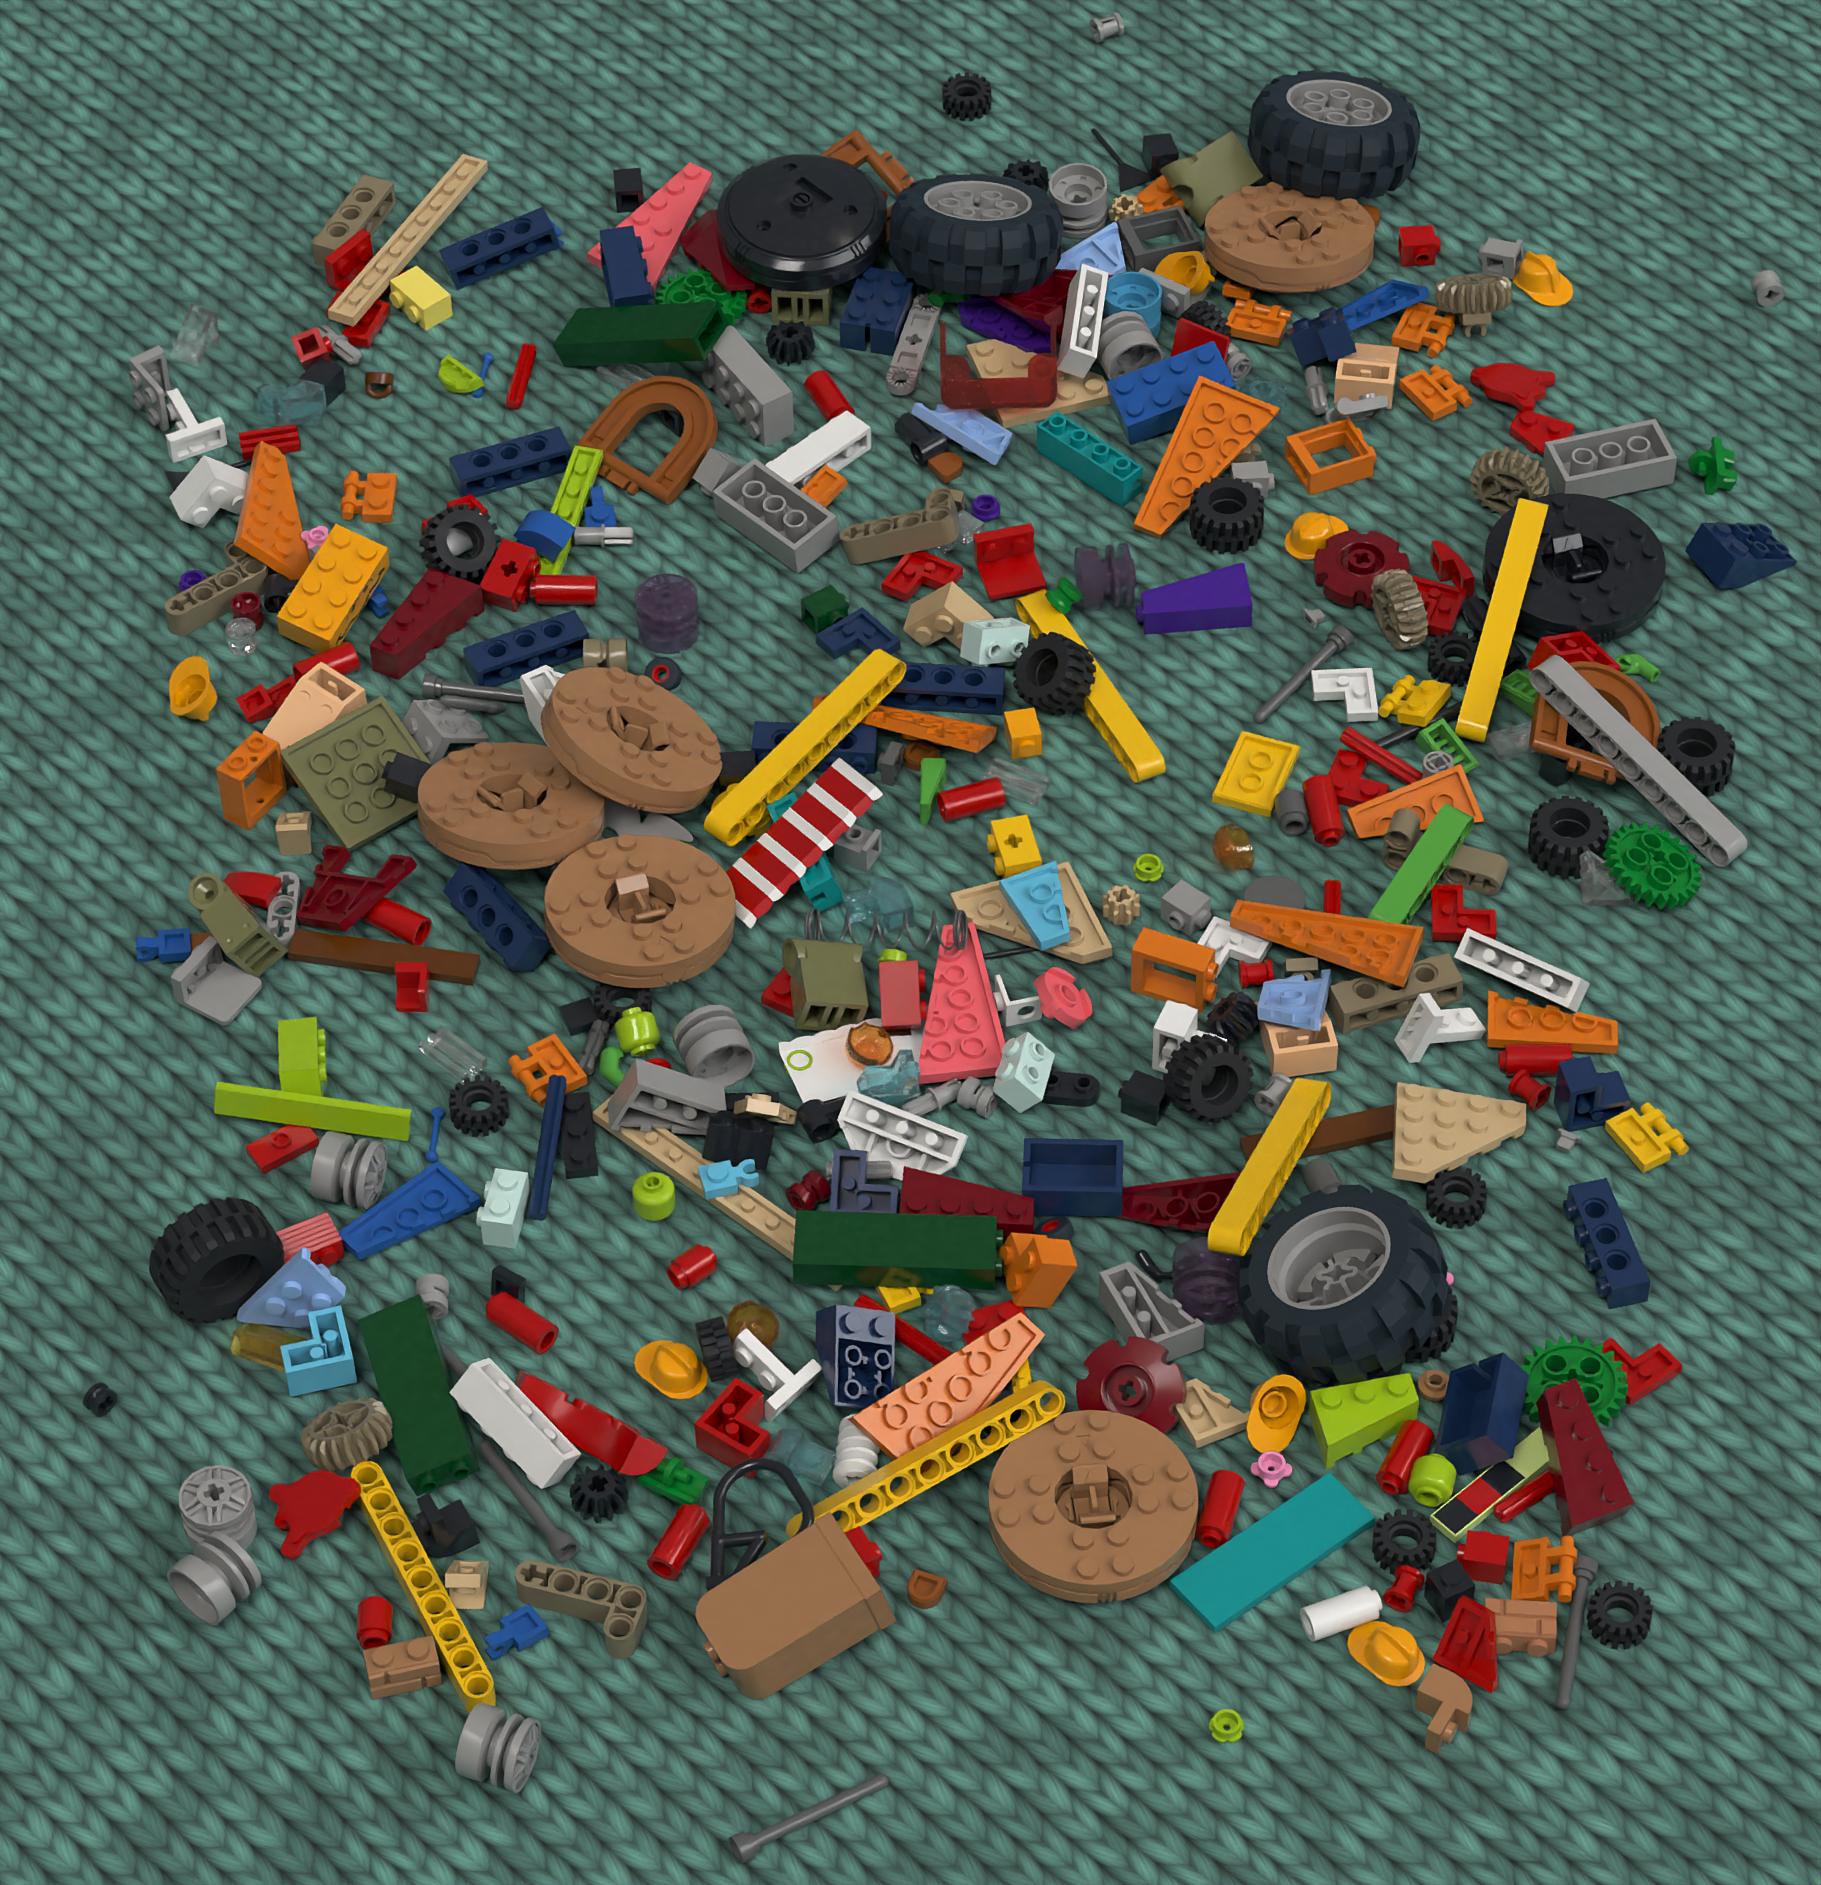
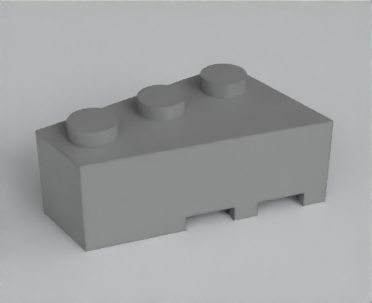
[608,1058,726,1135]
[1098,1261,1205,1362]

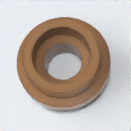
[1418,1370,1449,1403]

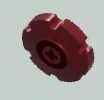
[1313,530,1410,608]
[1076,1336,1187,1435]

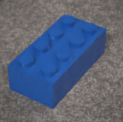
[1106,341,1236,445]

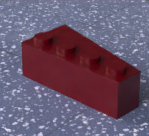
[369,568,484,680]
[900,1166,1034,1245]
[1536,1378,1634,1537]

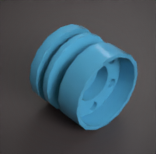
[1102,272,1162,339]

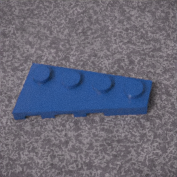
[1339,279,1430,331]
[338,1160,481,1261]

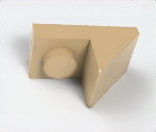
[275,811,312,856]
[445,1560,489,1609]

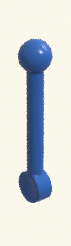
[472,352,494,398]
[425,1107,445,1163]

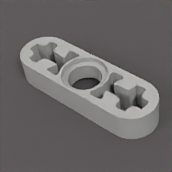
[267,871,301,949]

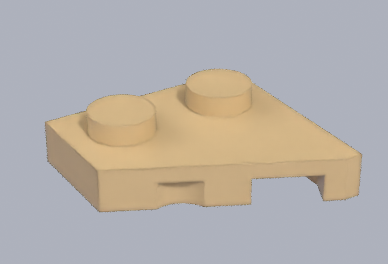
[734,1093,797,1125]
[1174,1378,1250,1449]

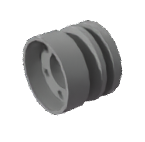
[1049,163,1108,239]
[1097,311,1164,380]
[673,1004,756,1089]
[310,1131,388,1210]
[178,1465,258,1550]
[167,1531,262,1625]
[455,1702,541,1793]

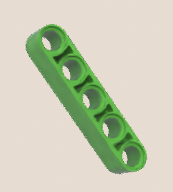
[1368,803,1475,925]

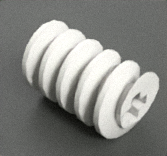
[833,1413,880,1488]

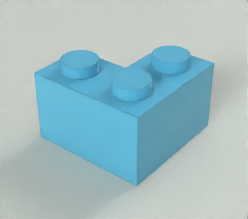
[280,1305,357,1397]

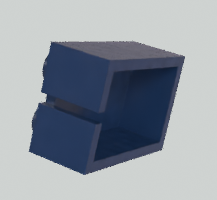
[599,225,653,307]
[839,267,917,356]
[1022,1138,1123,1217]
[1434,1352,1529,1476]

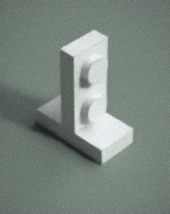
[166,388,228,463]
[1394,993,1486,1063]
[732,1328,822,1423]

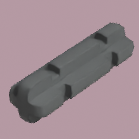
[577,1019,610,1076]

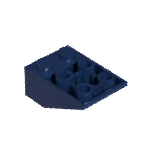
[1685,522,1797,588]
[815,1304,895,1410]

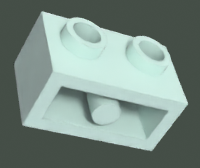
[960,617,1030,667]
[992,1032,1055,1113]
[476,1168,531,1249]

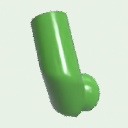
[1615,654,1661,682]
[600,1046,626,1088]

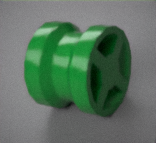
[1045,577,1083,615]

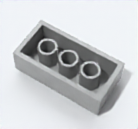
[702,325,794,447]
[1543,419,1677,499]
[712,458,840,573]

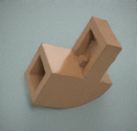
[1415,1663,1472,1754]

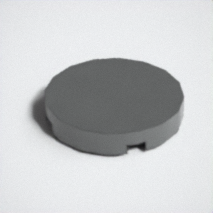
[1243,875,1306,910]

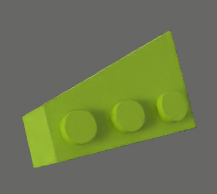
[278,1017,327,1125]
[1308,1373,1419,1470]

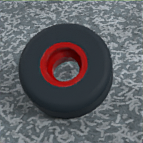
[644,657,682,691]
[1033,1216,1074,1240]

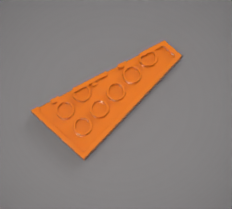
[1133,376,1280,539]
[234,440,310,580]
[812,694,997,753]
[1230,900,1424,988]
[848,1312,1045,1473]

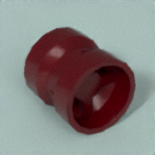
[231,591,264,634]
[785,1170,831,1211]

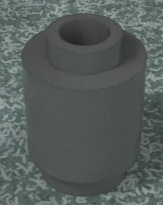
[1274,789,1309,836]
[1302,1158,1344,1194]

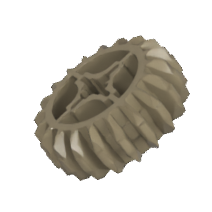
[1435,273,1513,314]
[1470,446,1550,517]
[1371,569,1428,650]
[300,1397,393,1471]

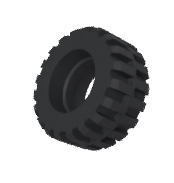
[149,1197,285,1324]

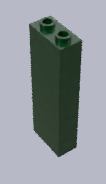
[552,301,729,367]
[793,1210,1003,1290]
[358,1294,480,1497]

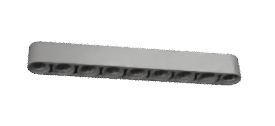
[1529,655,1747,867]

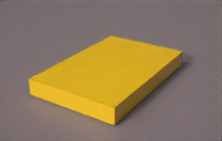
[1212,731,1300,818]

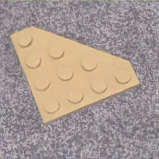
[966,339,1110,428]
[950,862,1112,964]
[1392,1082,1526,1183]

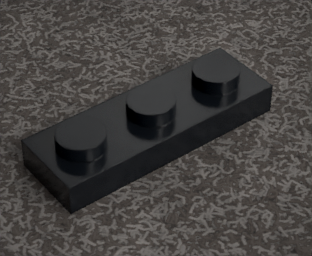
[560,1092,599,1179]

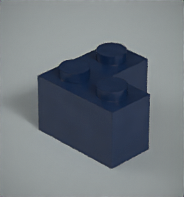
[1288,307,1357,367]
[1553,1056,1631,1132]
[830,1149,899,1213]

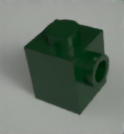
[801,585,850,635]

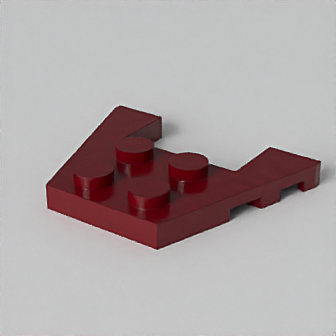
[296,845,417,932]

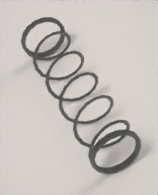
[804,908,968,950]

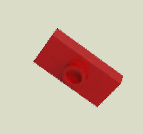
[245,1124,319,1174]

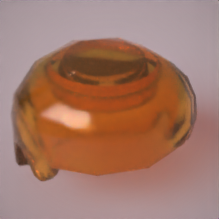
[1212,823,1254,872]
[844,1022,894,1071]
[726,1300,780,1350]

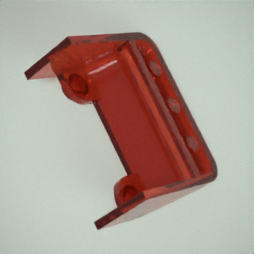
[940,320,1057,410]

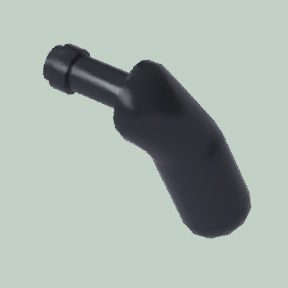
[1135,1249,1177,1283]

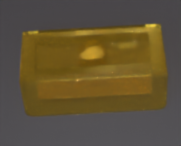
[230,1323,307,1372]

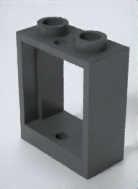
[1117,206,1203,272]

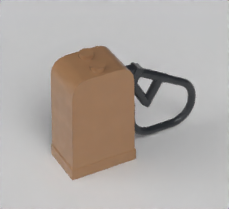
[695,1458,897,1699]

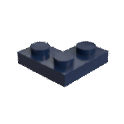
[816,607,901,660]

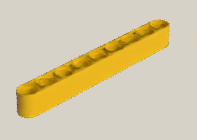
[1455,498,1549,743]
[1015,589,1166,784]
[703,649,906,846]
[1208,1078,1331,1256]
[786,1380,1065,1539]
[351,1461,496,1714]

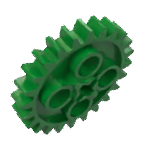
[655,268,747,326]
[1602,822,1702,910]
[1519,1335,1628,1429]

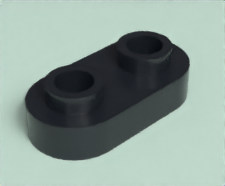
[1041,1071,1100,1107]

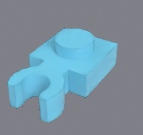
[698,1159,759,1200]

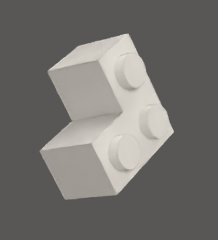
[170,455,249,528]
[1152,1000,1227,1086]

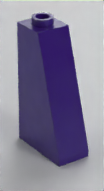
[1136,563,1253,635]

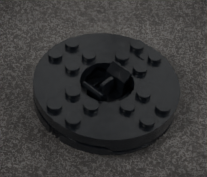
[717,154,887,291]
[1482,493,1666,644]

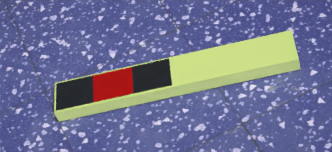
[1430,1427,1549,1543]

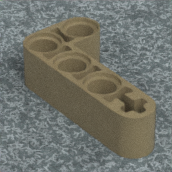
[840,488,960,564]
[165,540,269,636]
[1382,808,1509,895]
[515,1560,648,1659]

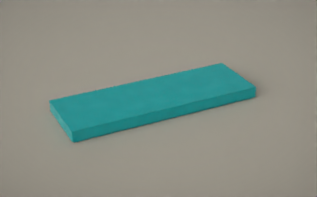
[1170,1472,1375,1634]

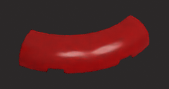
[514,1370,668,1476]

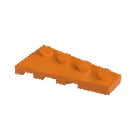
[1345,764,1485,840]
[1487,990,1618,1054]

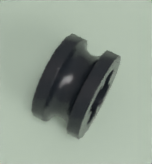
[83,1382,117,1417]

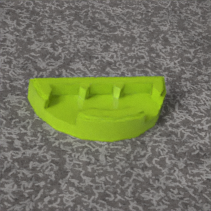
[438,354,484,393]

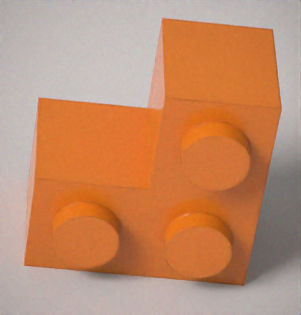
[998,1232,1078,1308]

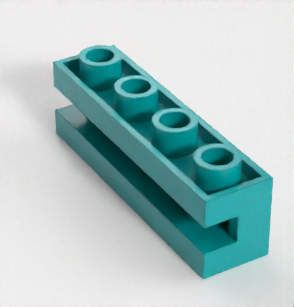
[1037,411,1143,507]
[767,792,846,912]

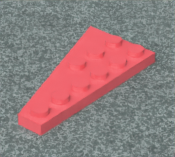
[587,162,713,295]
[915,922,1005,1084]

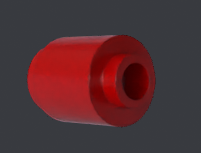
[666,1244,717,1290]
[356,1596,393,1650]

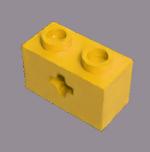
[986,815,1042,879]

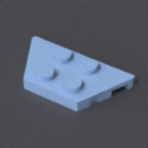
[1056,222,1126,276]
[911,403,1013,465]
[1257,969,1332,1031]
[237,1247,346,1329]

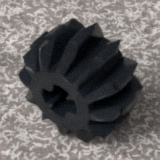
[1002,158,1049,192]
[766,319,815,367]
[1205,991,1260,1046]
[569,1464,629,1524]

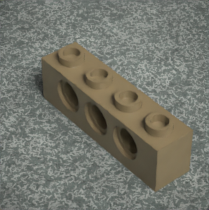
[311,174,396,267]
[1328,953,1464,1034]

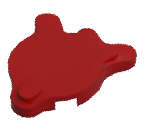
[1470,363,1556,412]
[269,1470,361,1560]

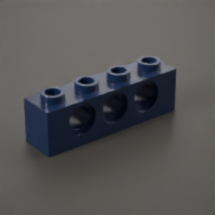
[439,207,560,290]
[449,426,571,498]
[463,610,589,687]
[881,662,1005,716]
[751,721,878,774]
[443,862,551,972]
[1563,1178,1651,1309]

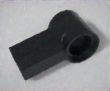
[894,412,948,465]
[263,574,300,613]
[797,1096,846,1143]

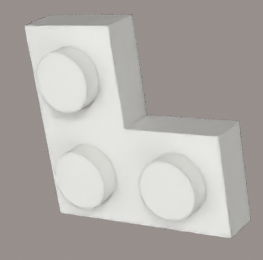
[1311,668,1378,722]
[1197,916,1272,978]

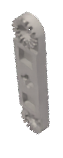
[886,293,941,395]

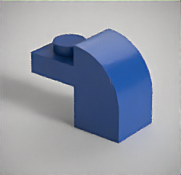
[513,510,576,562]

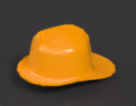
[1154,251,1215,296]
[1512,251,1573,307]
[1284,512,1349,560]
[169,656,218,722]
[634,1340,708,1400]
[1246,1374,1306,1453]
[1347,1621,1425,1687]

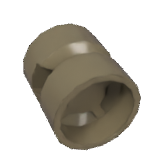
[583,638,628,672]

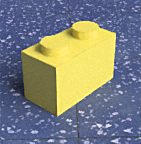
[389,266,453,331]

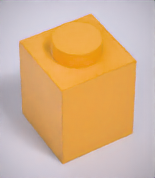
[1004,707,1042,759]

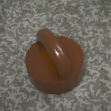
[365,372,394,399]

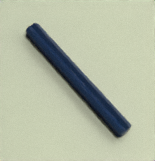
[528,1075,567,1221]

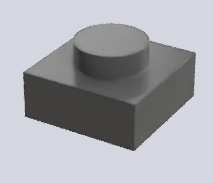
[877,741,903,786]

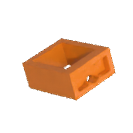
[1284,418,1377,496]
[216,731,287,831]
[1130,927,1219,1013]

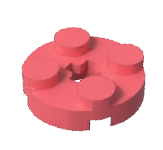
[1034,967,1092,1029]

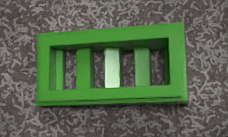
[1499,669,1537,717]
[1415,718,1480,775]
[920,758,946,825]

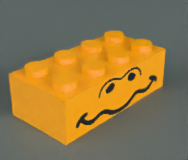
[276,524,390,653]

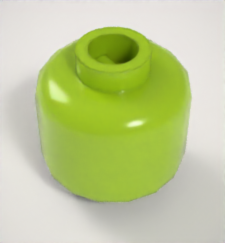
[615,1007,661,1057]
[632,1172,676,1221]
[1408,1454,1457,1507]

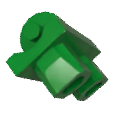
[1688,437,1737,495]
[638,1457,710,1507]

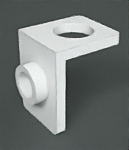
[992,974,1042,1027]

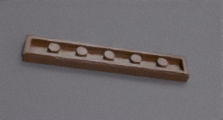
[287,929,481,986]
[1239,1104,1395,1163]

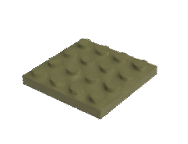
[281,695,433,852]

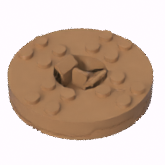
[1204,182,1375,294]
[540,667,722,814]
[418,742,606,870]
[544,834,735,988]
[988,1410,1198,1603]

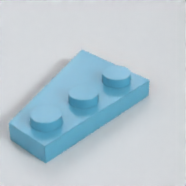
[999,861,1070,951]

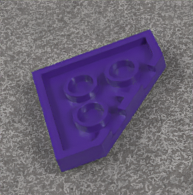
[957,294,1055,356]

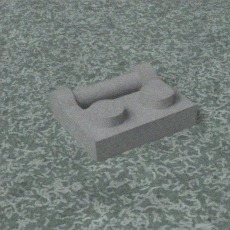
[1324,393,1389,424]

